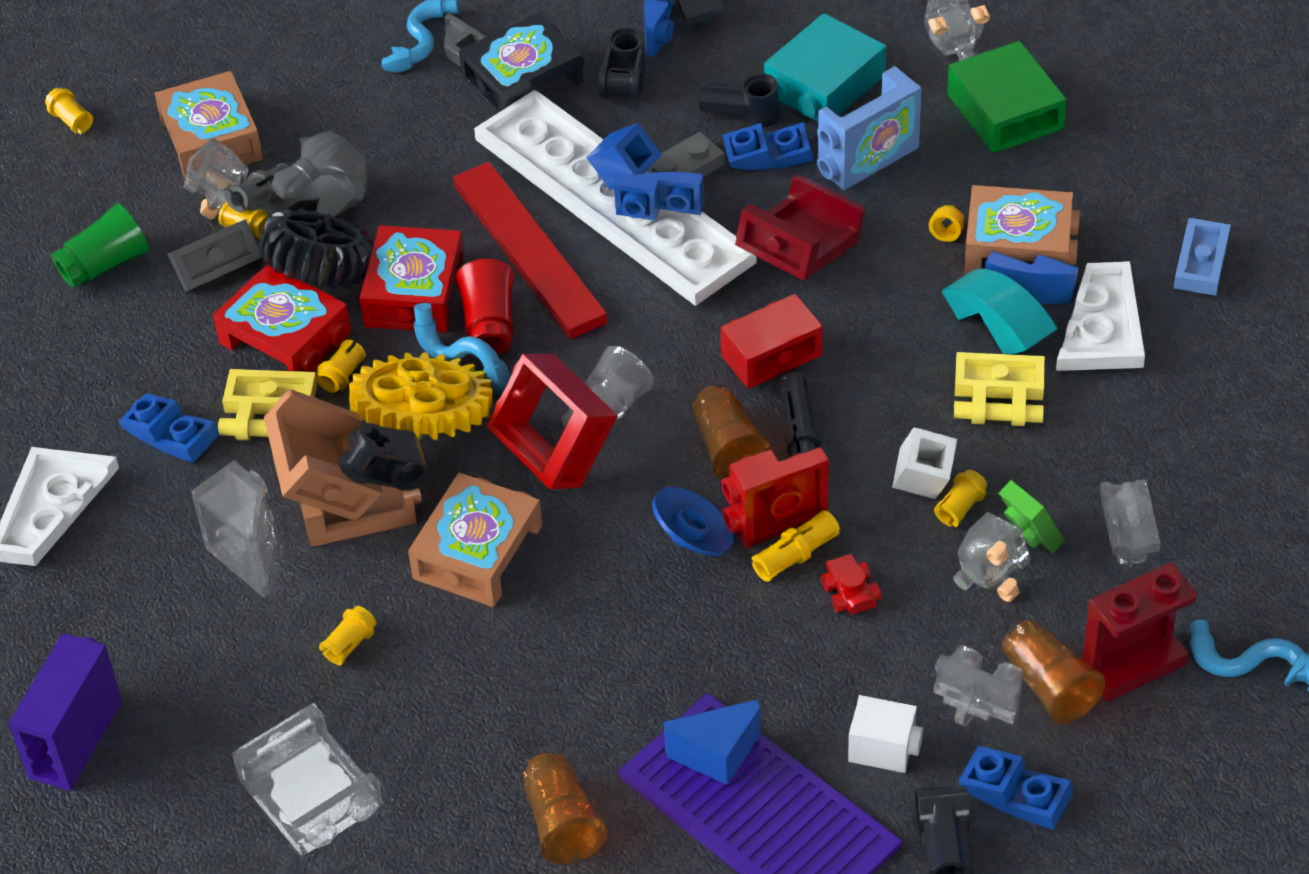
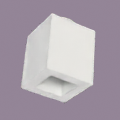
[892,427,957,499]
[848,695,924,773]

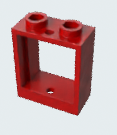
[486,354,618,490]

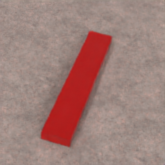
[453,162,607,340]

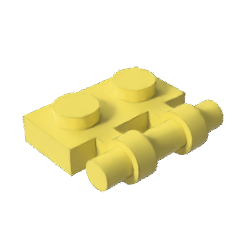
[954,352,1045,426]
[218,369,318,441]

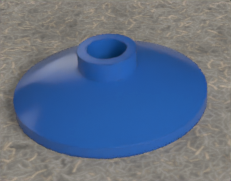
[652,487,734,556]

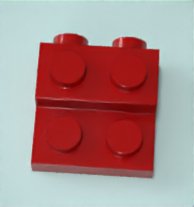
[721,447,829,548]

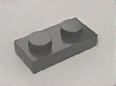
[647,132,725,177]
[168,219,262,292]

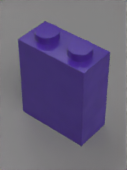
[8,633,122,791]

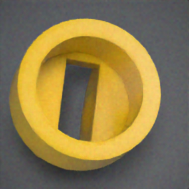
[929,205,965,242]

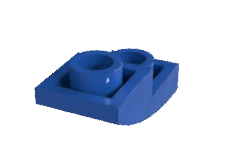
[644,0,675,57]
[723,122,814,170]
[614,172,704,221]
[985,251,1078,304]
[119,393,219,463]
[958,745,1074,830]

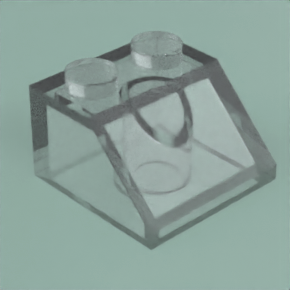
[191,461,276,598]

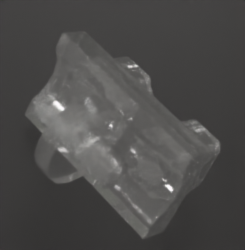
[1100,479,1161,564]
[934,645,1023,726]

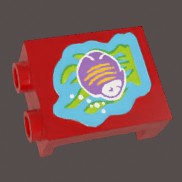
[359,225,465,333]
[213,265,351,372]

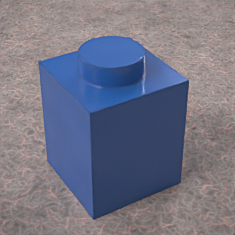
[586,123,662,190]

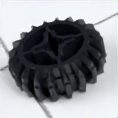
[259,209,373,288]

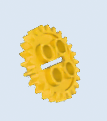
[350,352,493,440]

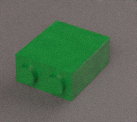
[947,41,1067,154]

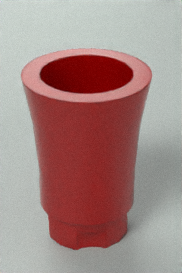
[455,259,514,356]

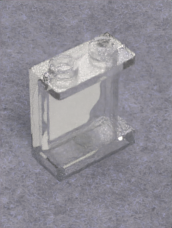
[232,703,383,857]

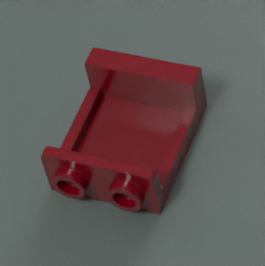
[735,174,865,281]
[1081,562,1197,702]

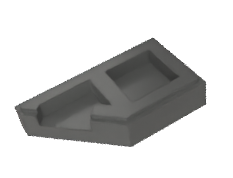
[444,13,487,67]

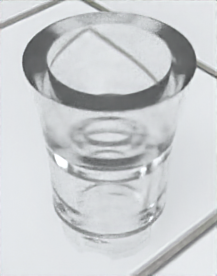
[561,346,654,428]

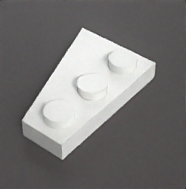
[1056,262,1145,371]
[0,447,119,566]

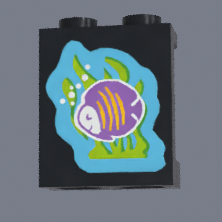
[459,13,585,114]

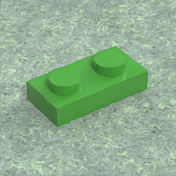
[998,480,1065,554]

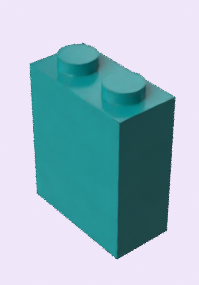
[764,13,886,122]

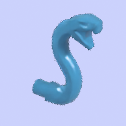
[382,0,460,73]
[414,303,511,396]
[1189,620,1309,692]

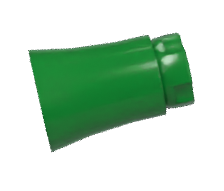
[51,203,149,288]

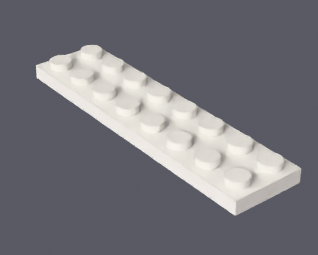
[474,90,757,306]

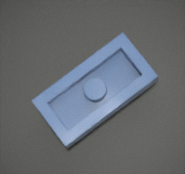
[1174,218,1231,296]

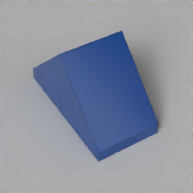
[663,700,761,785]

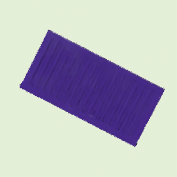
[617,693,902,874]

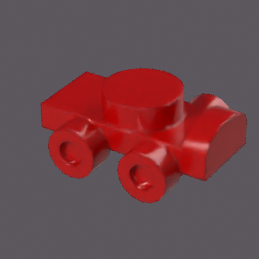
[821,554,881,615]

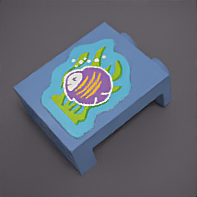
[817,66,922,190]

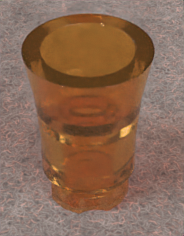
[692,385,772,480]
[1002,620,1105,724]
[522,752,607,864]

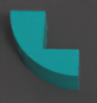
[941,269,1058,355]

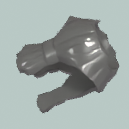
[263,131,370,218]

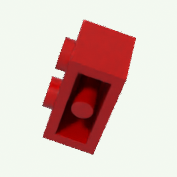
[721,294,822,389]

